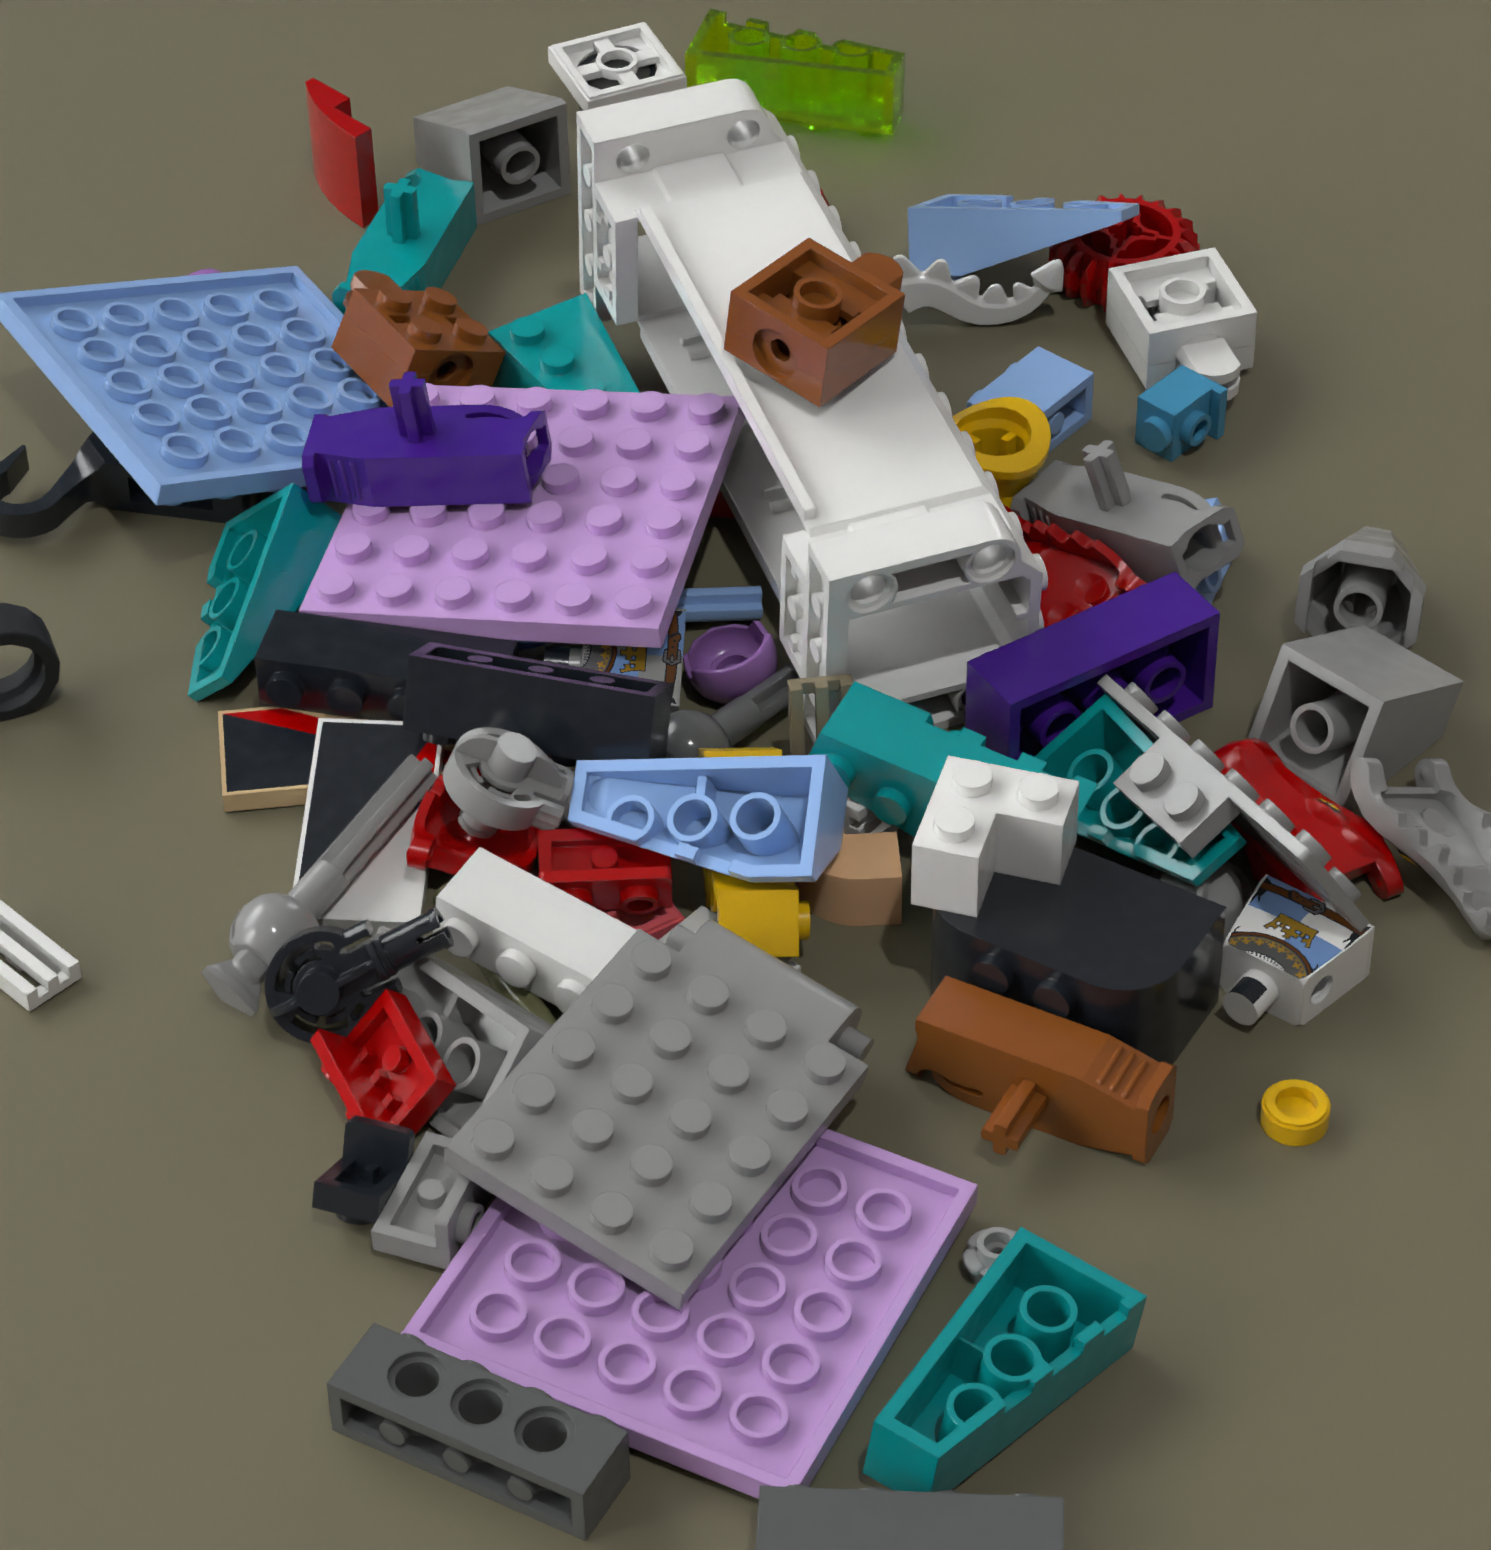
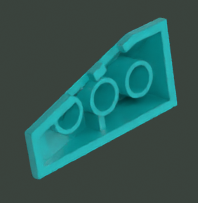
[188,482,342,702]
[1035,693,1247,887]

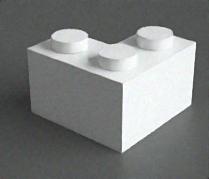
[911,755,1079,918]

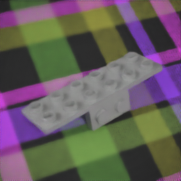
[1097,674,1370,932]

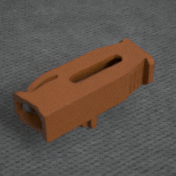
[905,976,1177,1164]

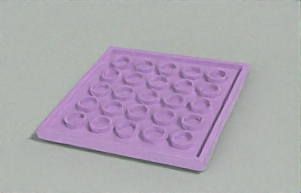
[299,383,746,648]
[401,1129,978,1499]

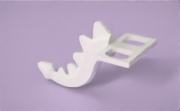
[893,255,1064,325]

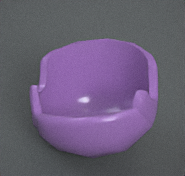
[683,620,778,705]

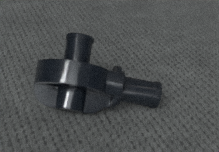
[264,907,454,1044]

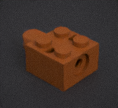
[724,238,905,408]
[331,270,506,407]

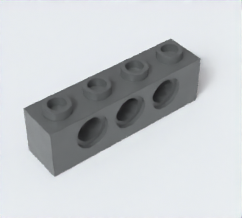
[326,1323,631,1541]

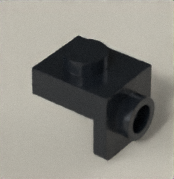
[312,1115,415,1225]

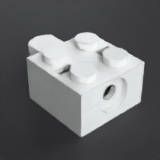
[1106,247,1258,401]

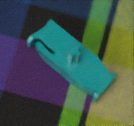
[332,168,477,315]

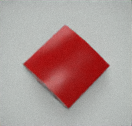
[305,78,379,228]

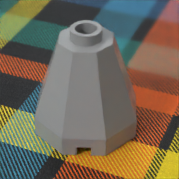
[1294,526,1426,649]

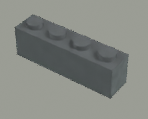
[755,1484,1064,1550]

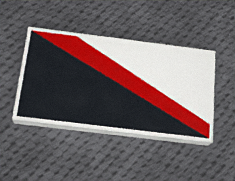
[293,718,445,935]

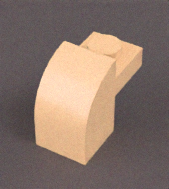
[794,829,902,926]

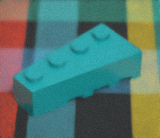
[488,293,640,393]

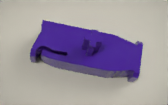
[302,372,552,507]

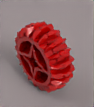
[1048,193,1200,313]

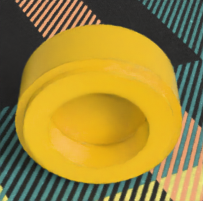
[1260,1079,1331,1146]

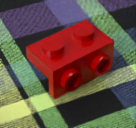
[538,828,673,914]
[310,989,457,1135]

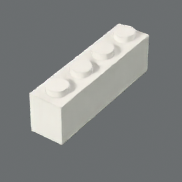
[433,847,637,1013]

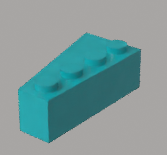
[809,681,1098,837]
[863,1227,1147,1492]

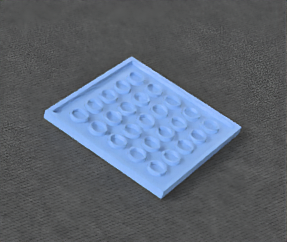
[0,266,389,506]

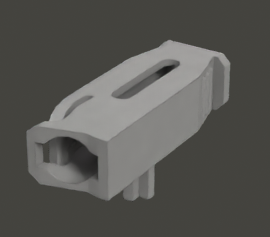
[1010,440,1245,589]

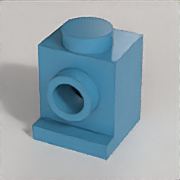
[1135,365,1228,462]

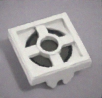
[548,22,687,111]

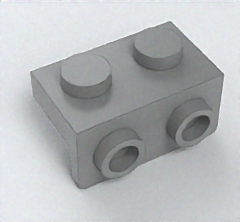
[371,1131,492,1269]

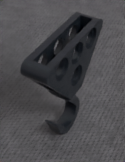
[0,432,262,538]

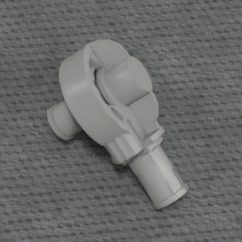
[443,727,579,839]

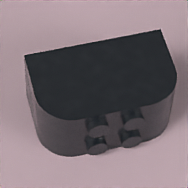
[930,847,1226,1064]

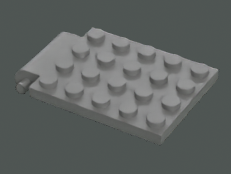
[443,920,874,1310]

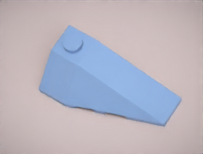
[908,194,1139,281]
[568,755,848,883]

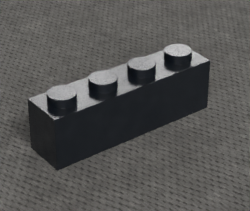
[254,610,518,721]
[402,642,673,767]

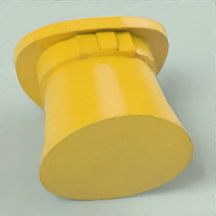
[952,397,1051,508]

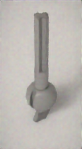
[201,754,437,1017]

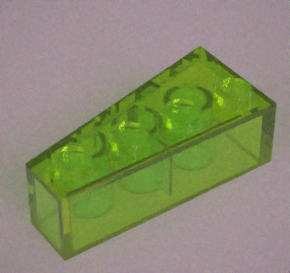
[685,8,905,137]

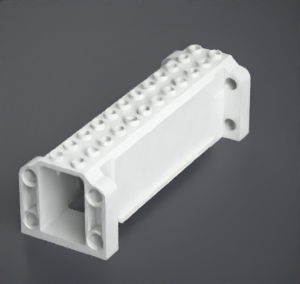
[576,79,1048,744]

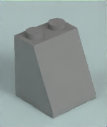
[413,86,571,226]
[1248,625,1464,811]

